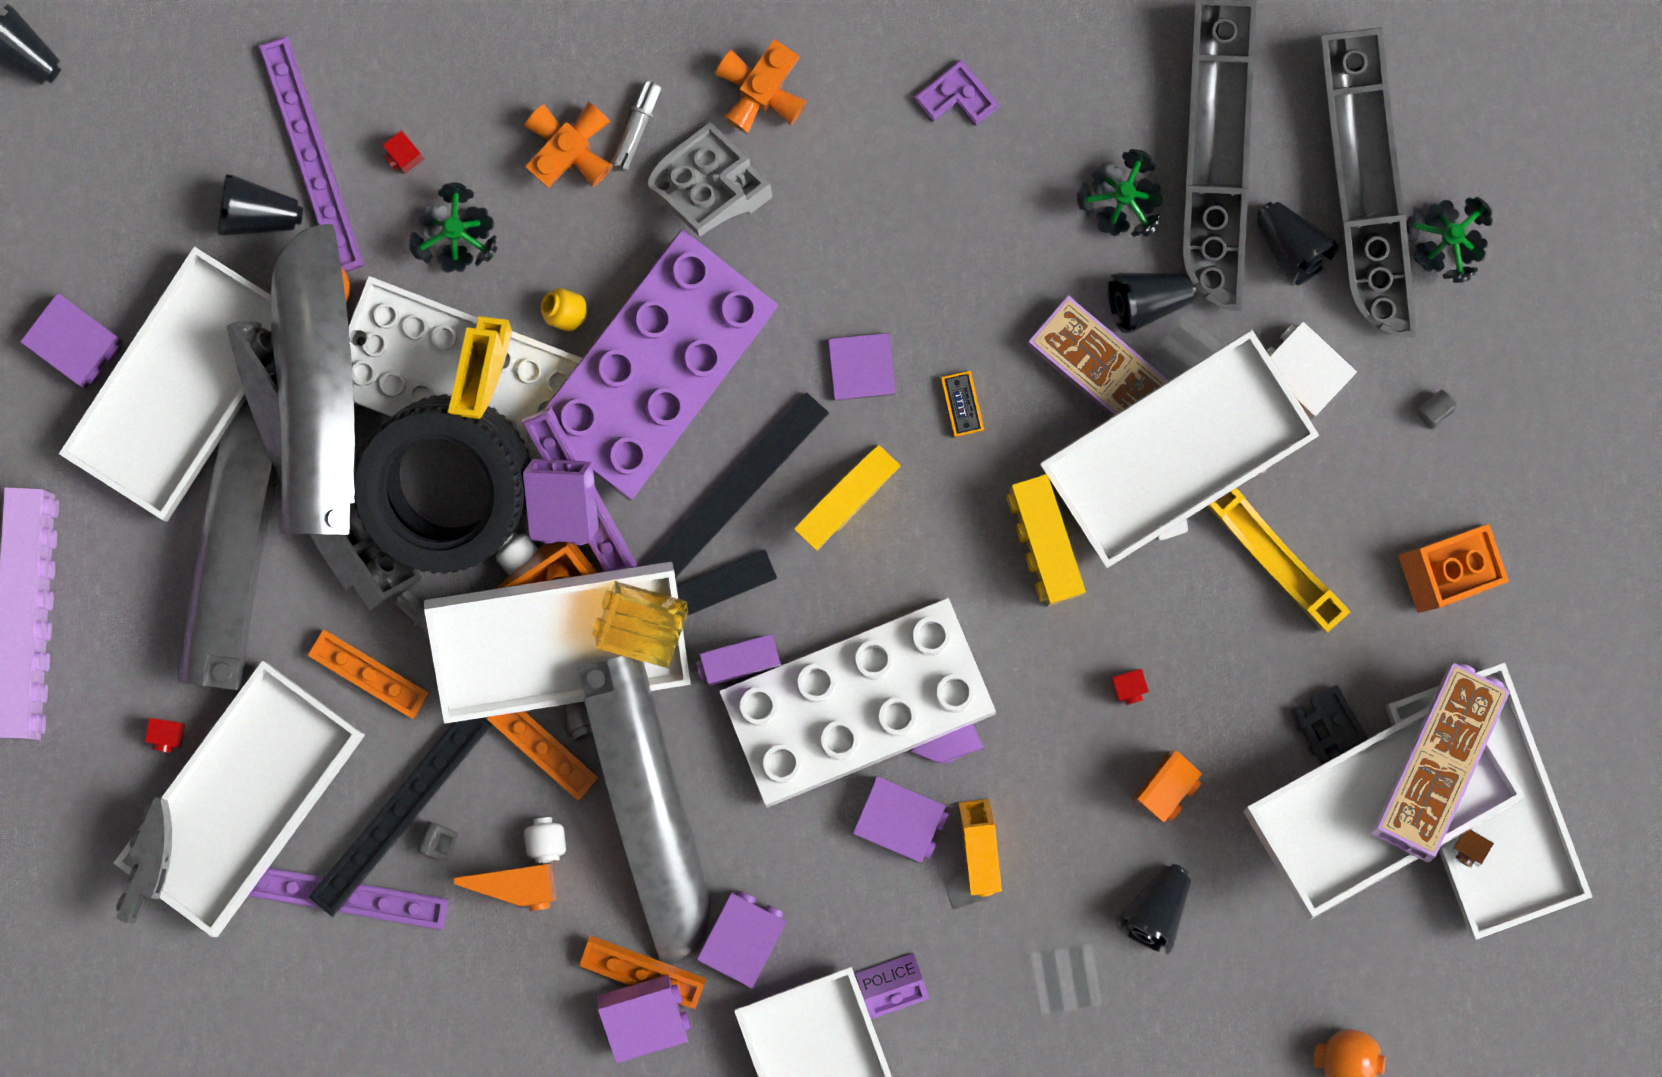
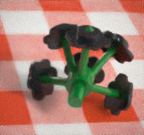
[1077,149,1163,237]
[409,182,498,272]
[1406,197,1493,283]

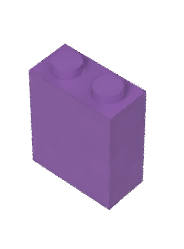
[20,293,123,389]
[523,459,598,545]
[696,634,781,686]
[853,776,949,863]
[697,890,787,988]
[597,975,692,1063]

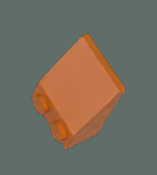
[1398,524,1509,613]
[496,541,598,589]
[453,863,557,911]

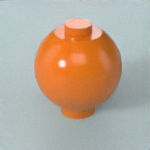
[1314,1029,1386,1077]

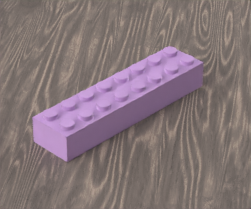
[0,488,59,740]

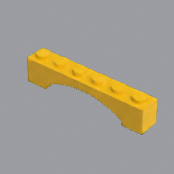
[1207,488,1351,633]

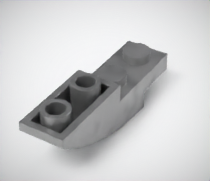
[116,797,172,924]

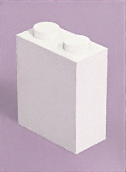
[1267,322,1357,419]

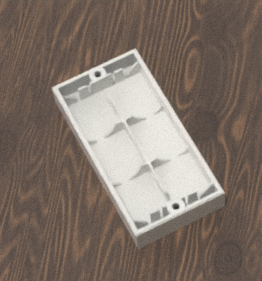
[349,276,582,460]

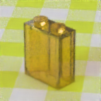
[592,581,688,668]

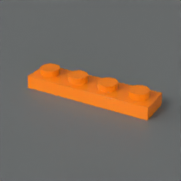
[307,629,430,719]
[486,711,599,801]
[579,935,707,1009]

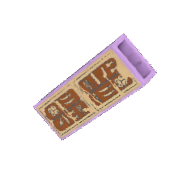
[1027,295,1169,417]
[1371,663,1510,863]

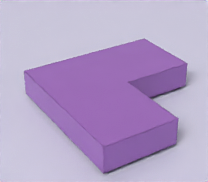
[914,59,1000,126]

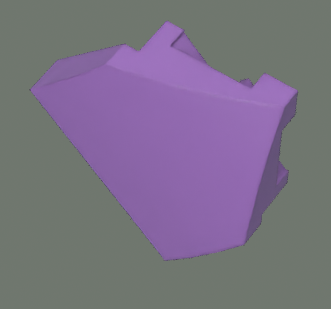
[912,724,984,764]

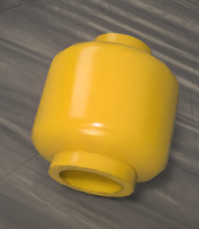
[541,288,587,332]

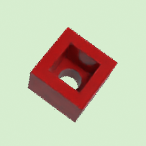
[383,130,424,174]
[1110,669,1149,706]
[145,718,185,753]

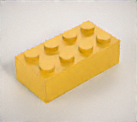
[1006,474,1086,607]

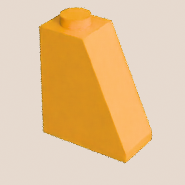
[958,799,1002,897]

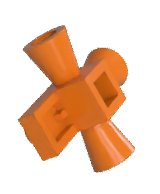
[715,39,808,134]
[524,102,613,189]

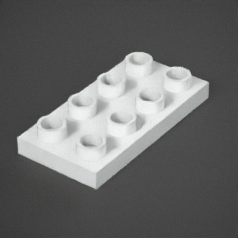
[59,246,271,522]
[1040,329,1319,568]
[424,562,691,724]
[720,598,996,808]
[114,661,365,937]
[1385,662,1592,940]
[1243,705,1526,921]
[734,966,892,1077]

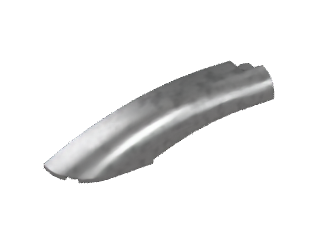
[1183,0,1257,312]
[1321,27,1418,337]
[271,224,355,534]
[226,321,422,611]
[177,400,278,690]
[578,652,710,965]

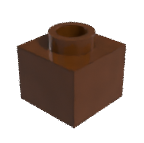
[1451,829,1494,868]

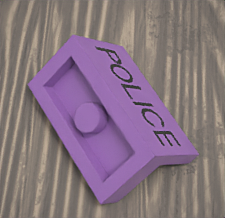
[855,953,930,1019]

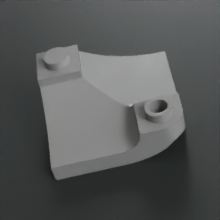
[648,122,773,237]

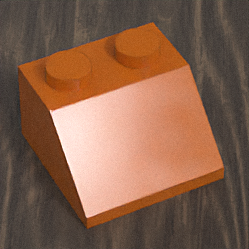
[1132,750,1202,823]

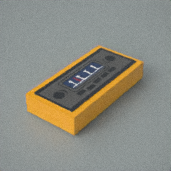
[941,371,984,438]

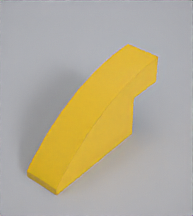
[448,316,512,419]
[794,445,901,552]

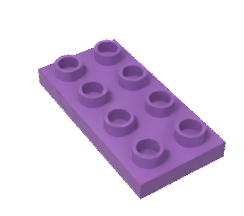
[542,229,779,501]

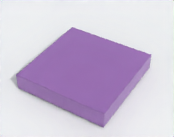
[828,333,896,401]

